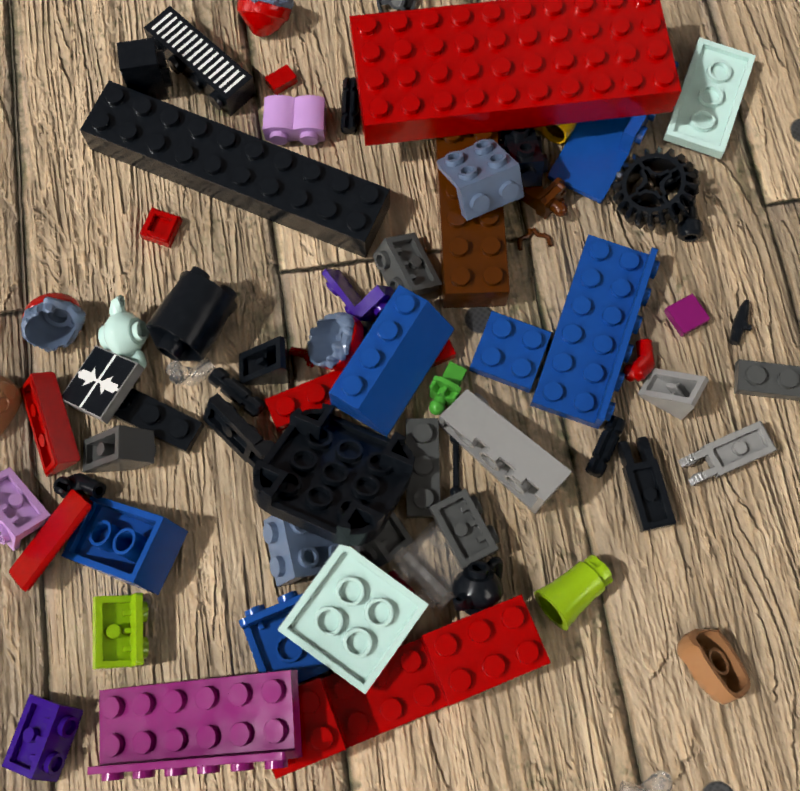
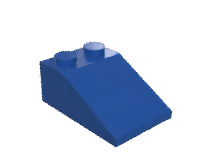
[61,496,188,595]

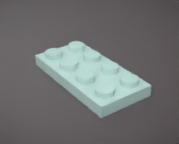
[663,37,756,159]

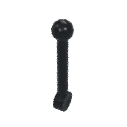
[449,435,462,496]

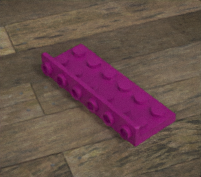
[87,670,302,781]

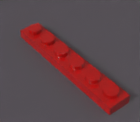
[264,340,456,431]

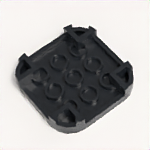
[252,403,416,546]

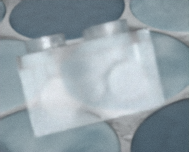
[393,520,487,611]

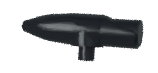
[729,299,752,345]

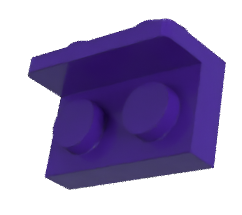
[2,694,83,782]

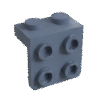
[437,139,524,221]
[263,515,339,587]

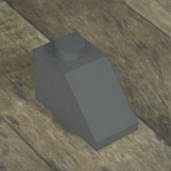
[83,425,156,473]

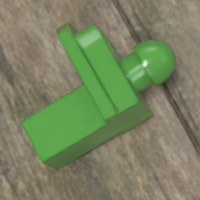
[429,361,467,415]

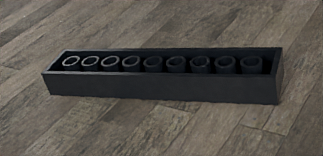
[80,81,390,258]

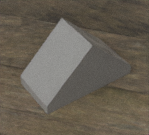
[638,368,709,420]

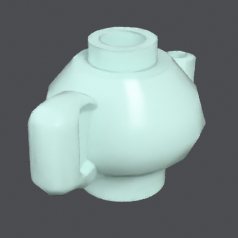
[98,295,149,369]

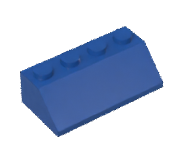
[329,285,454,437]

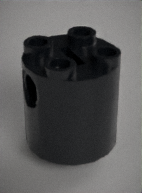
[146,266,238,362]

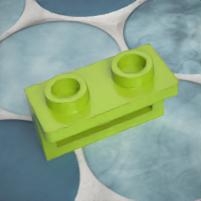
[93,593,149,670]

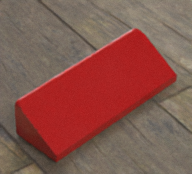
[20,372,80,477]
[9,489,93,592]

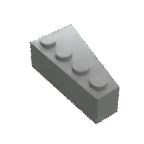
[439,389,572,514]

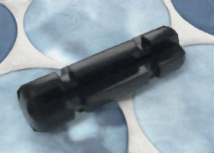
[341,77,358,134]
[208,367,265,417]
[585,415,626,478]

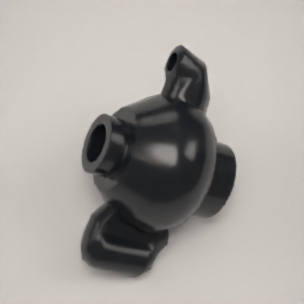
[452,557,504,615]

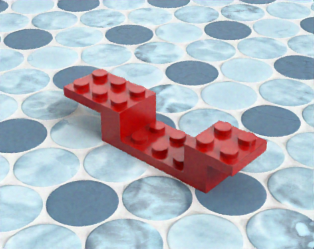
[272,594,551,779]

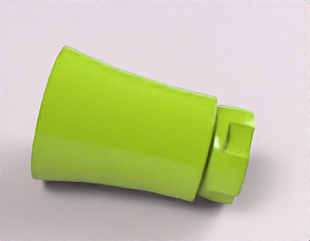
[534,555,613,631]

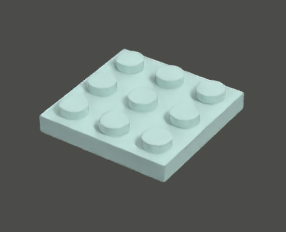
[277,544,429,694]

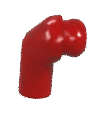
[623,339,655,382]

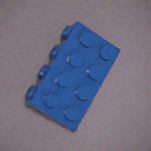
[239,591,331,684]

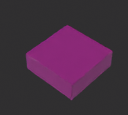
[664,293,710,337]

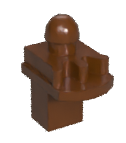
[521,177,568,219]

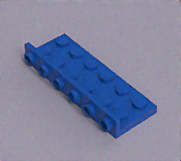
[530,234,660,429]

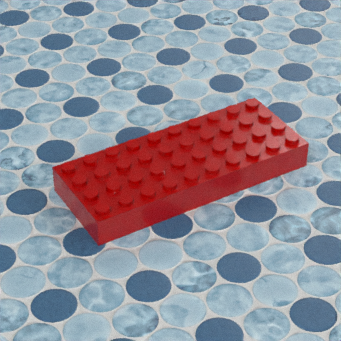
[349,0,682,146]

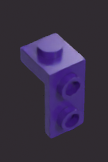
[322,268,394,321]

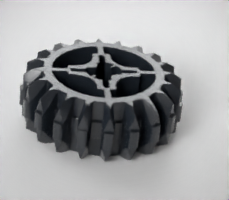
[613,146,699,231]

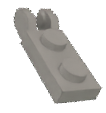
[678,421,777,486]

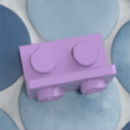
[0,467,51,551]

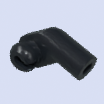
[53,473,106,499]

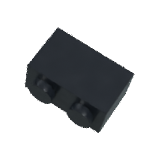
[117,37,173,100]

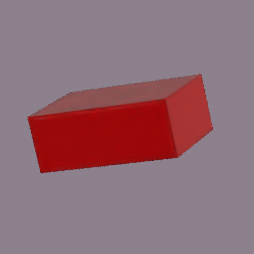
[265,64,298,95]

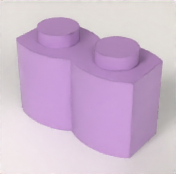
[262,95,327,145]

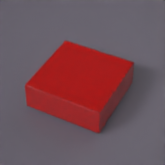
[140,208,182,248]

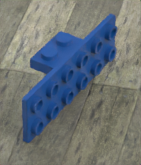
[548,61,679,203]

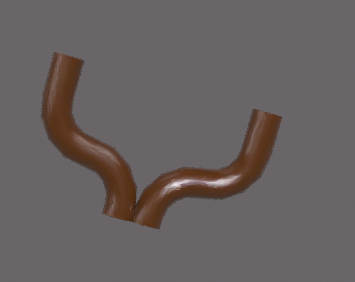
[517,228,553,251]

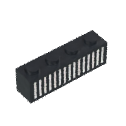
[144,6,256,116]

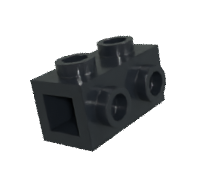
[498,127,548,188]

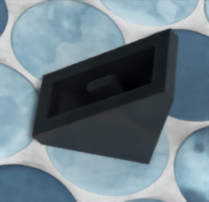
[239,336,290,386]

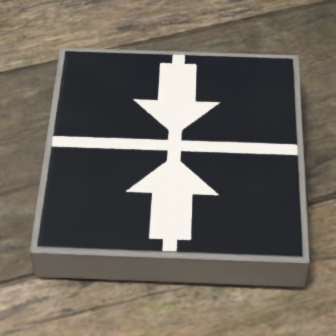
[62,345,144,424]

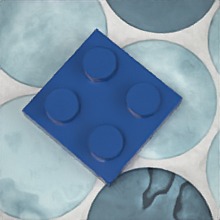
[469,311,552,393]

